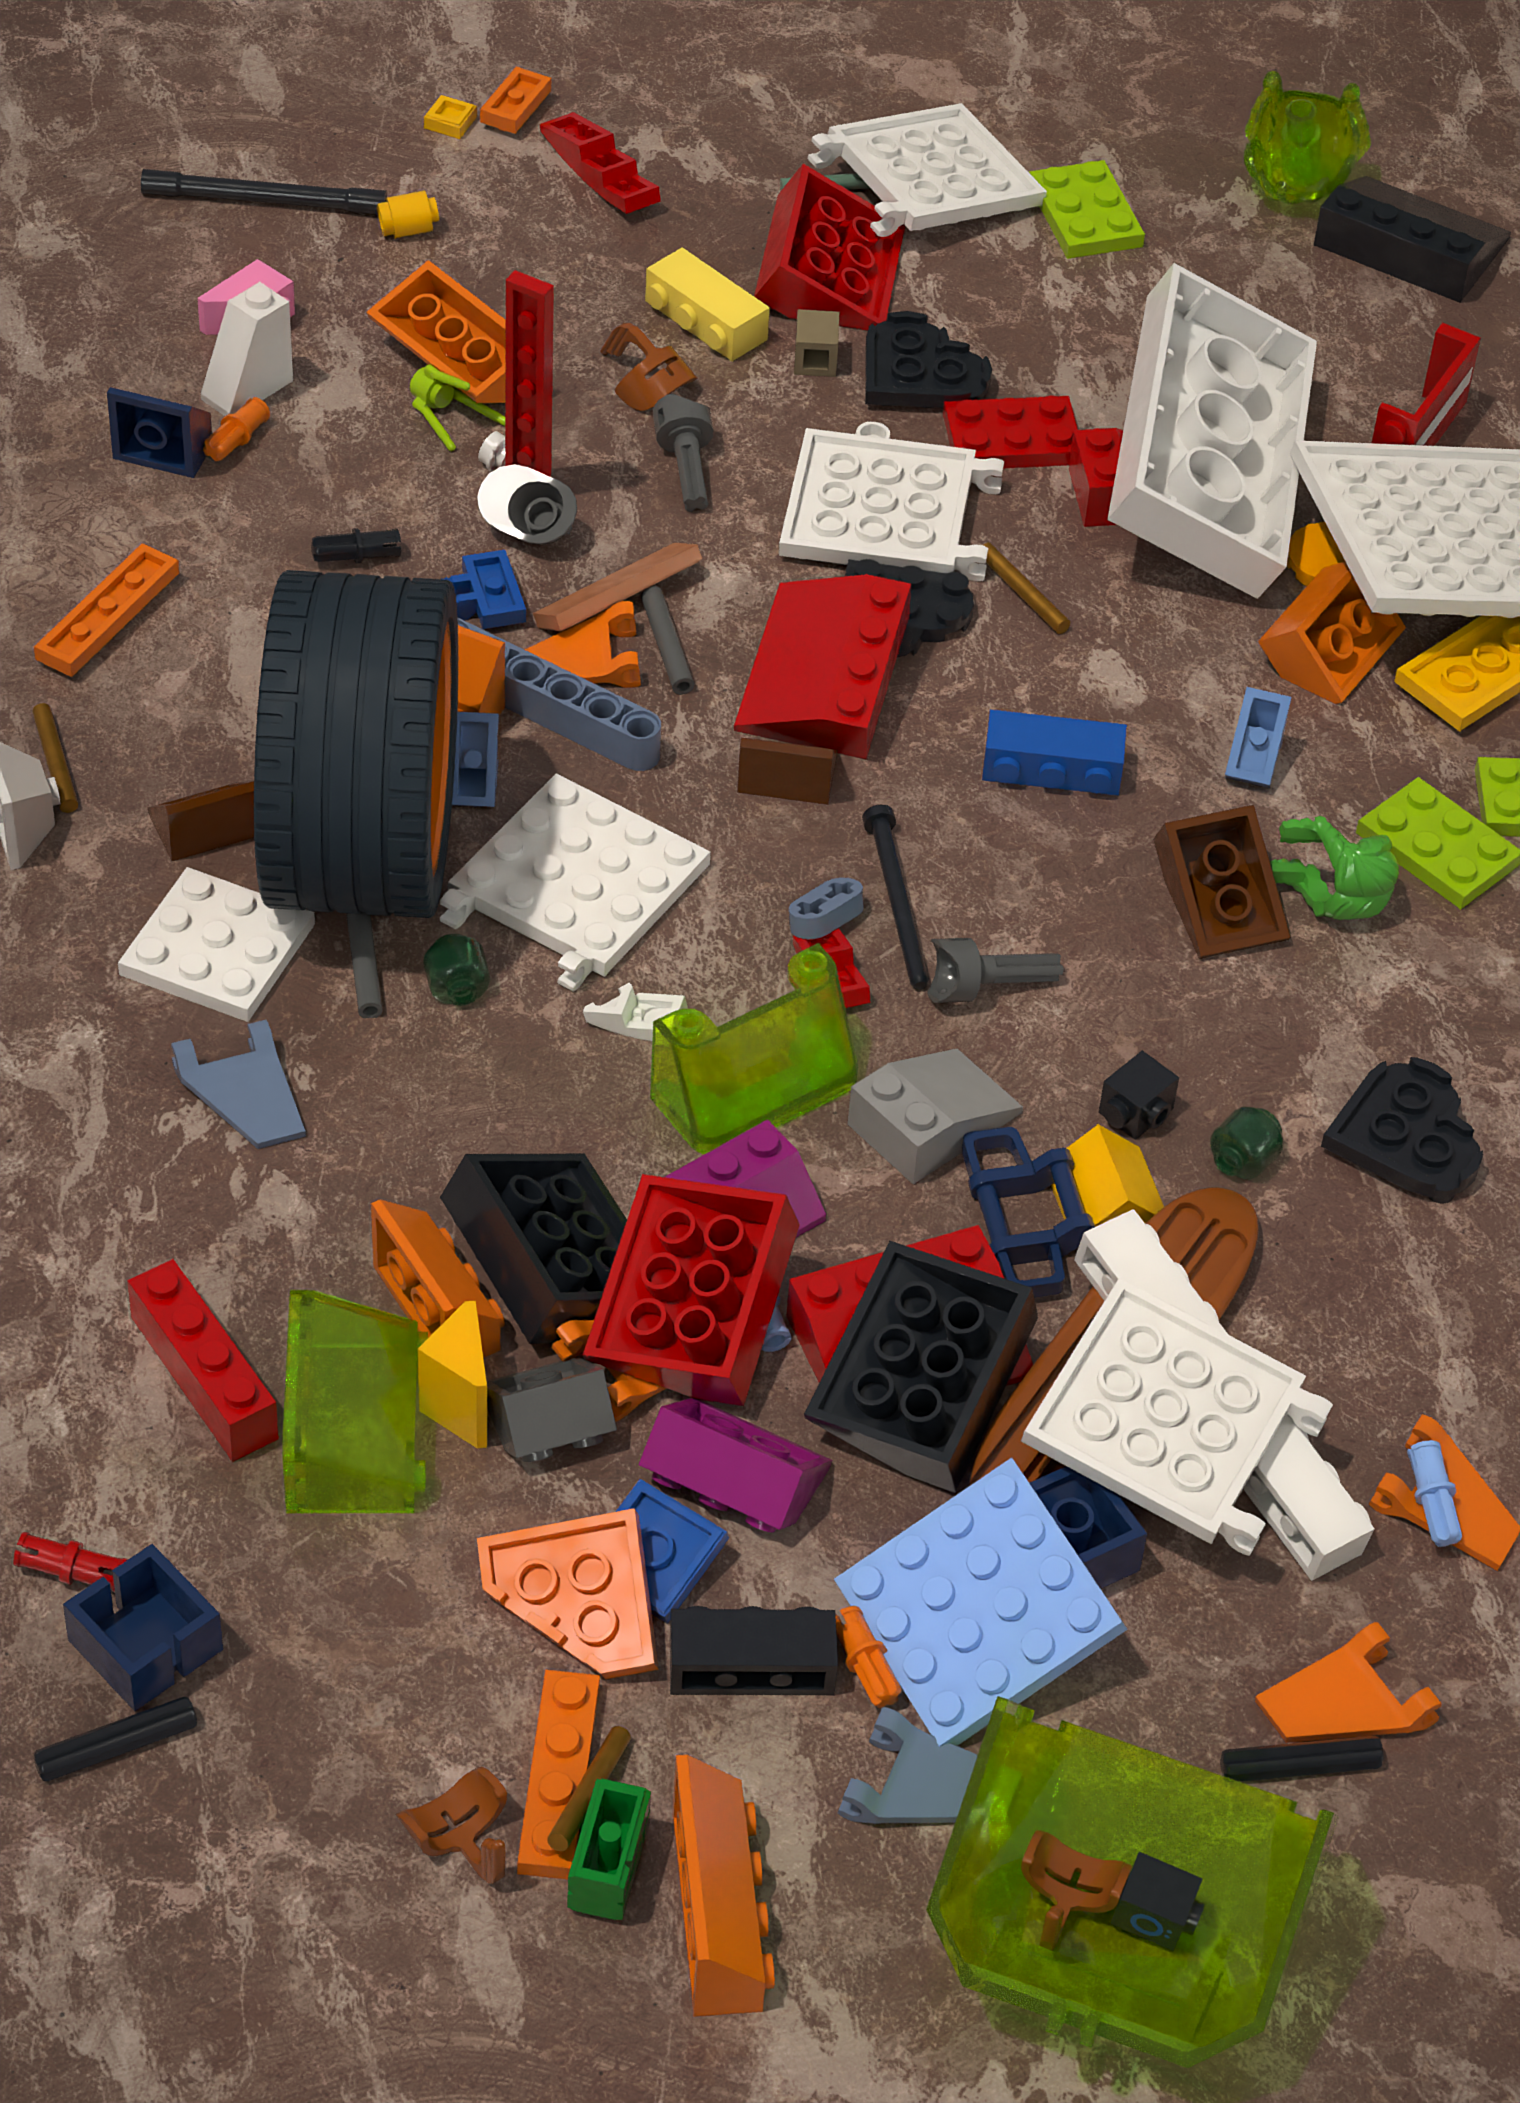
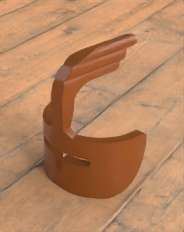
[600,323,698,411]
[395,1767,507,1884]
[1021,1829,1132,1951]

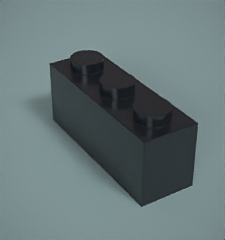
[669,1606,838,1696]

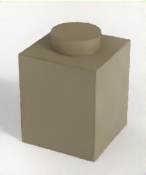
[794,309,839,377]

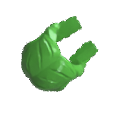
[1270,816,1399,920]

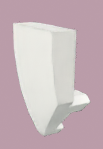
[583,983,688,1044]

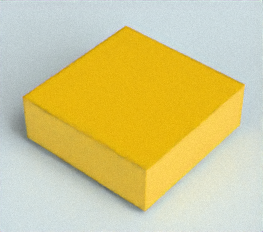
[424,95,477,139]

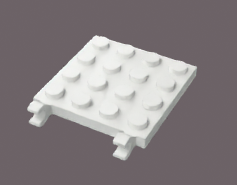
[807,103,1047,237]
[779,428,1004,581]
[440,773,711,991]
[1021,1277,1333,1556]

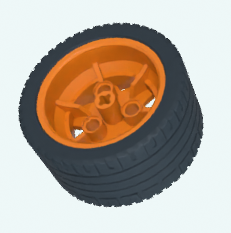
[254,570,458,918]

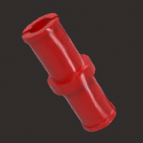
[13,1532,128,1592]

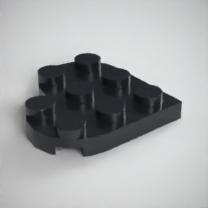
[865,311,992,408]
[845,559,974,658]
[1321,1057,1483,1204]

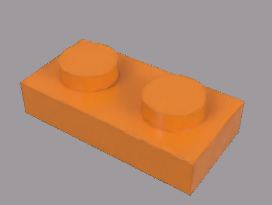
[480,66,552,134]

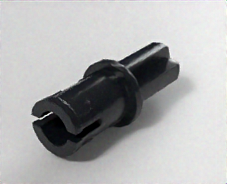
[311,528,401,564]

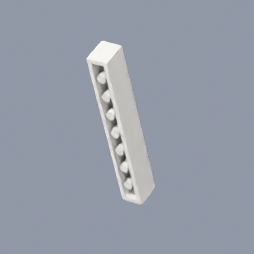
[1074,1209,1375,1581]

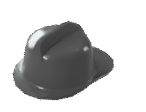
[477,464,577,545]

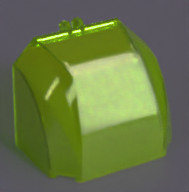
[926,1696,1339,2068]

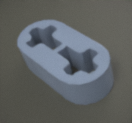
[788,878,864,939]

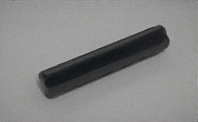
[34,1697,197,1781]
[1220,1736,1384,1782]

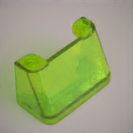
[650,943,858,1154]
[283,1289,428,1513]

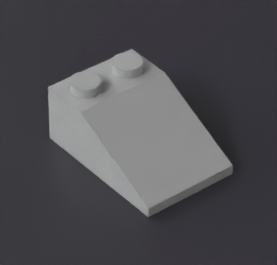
[847,1049,1023,1184]

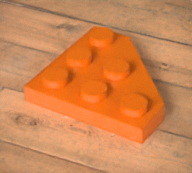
[477,1508,659,1680]

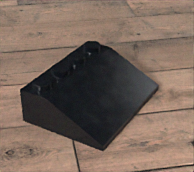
[1314,176,1511,303]
[440,1153,627,1344]
[804,1241,1038,1493]

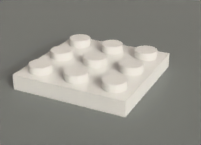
[118,867,315,1022]

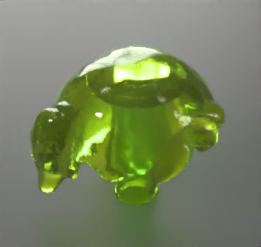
[1244,71,1371,205]

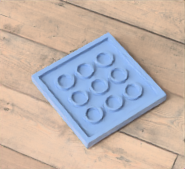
[834,1458,1128,1747]

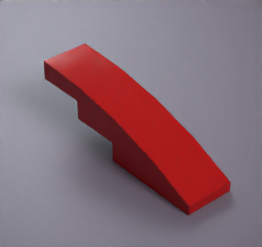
[539,112,661,214]

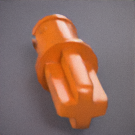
[203,397,270,461]
[836,1606,901,1708]

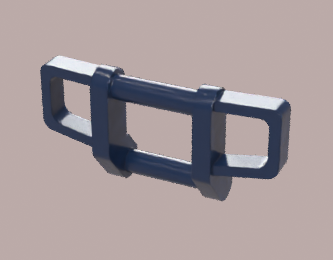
[962,1127,1095,1298]

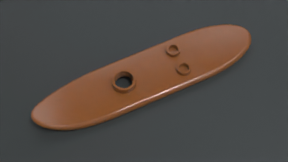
[970,1187,1259,1486]

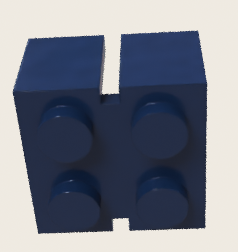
[63,1544,223,1712]

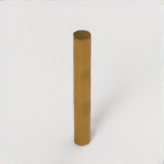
[983,542,1071,634]
[32,703,78,813]
[547,1726,631,1851]

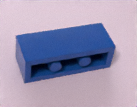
[982,709,1127,796]

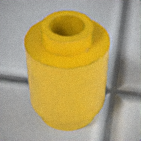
[377,190,439,238]

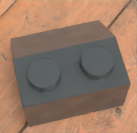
[487,1356,617,1462]

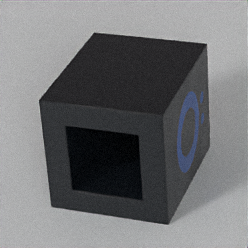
[1110,1851,1205,1951]

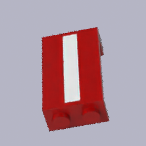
[1372,322,1481,446]

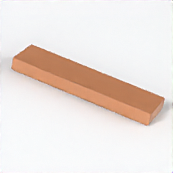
[533,543,702,631]

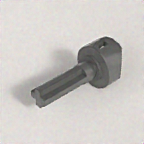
[653,394,714,512]
[927,938,1063,1003]

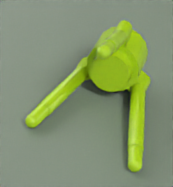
[410,364,505,451]

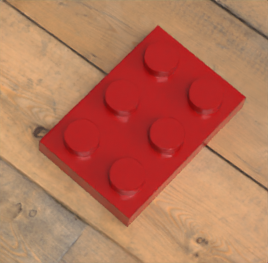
[943,396,1078,469]

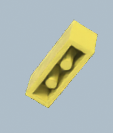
[645,247,770,361]

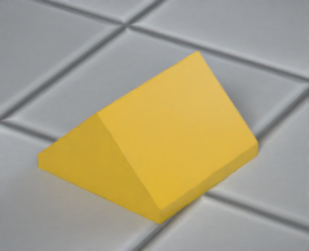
[1051,1124,1164,1227]
[418,1300,487,1449]

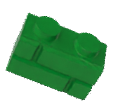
[567,1778,651,1920]

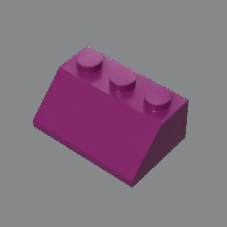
[665,1119,826,1238]
[638,1398,833,1533]

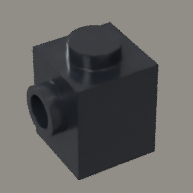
[1098,1050,1179,1140]

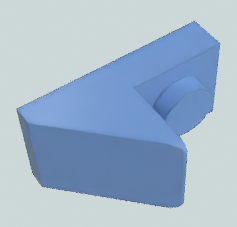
[1225,687,1291,788]
[452,712,499,807]

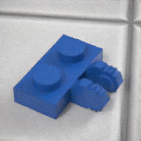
[441,550,526,629]

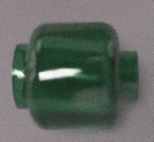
[423,934,491,1006]
[1210,1106,1284,1180]

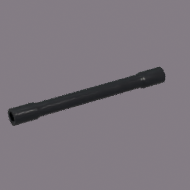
[141,169,387,215]

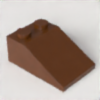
[1153,805,1291,959]

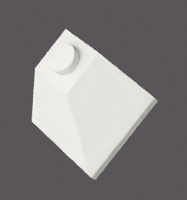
[0,742,60,870]

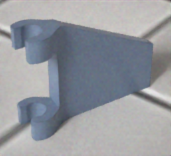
[171,1020,306,1149]
[838,1707,1019,1824]

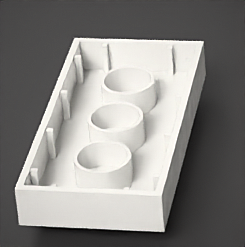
[1108,263,1317,599]

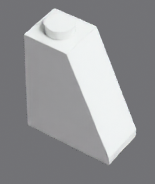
[201,282,293,416]

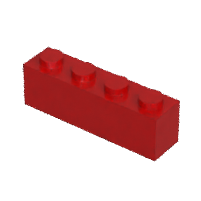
[127,1259,279,1462]

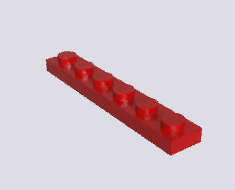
[505,270,554,477]

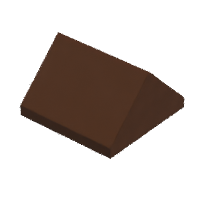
[737,738,838,805]
[147,781,254,861]

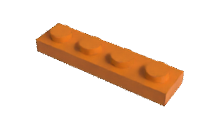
[34,543,179,677]
[517,1670,600,1880]

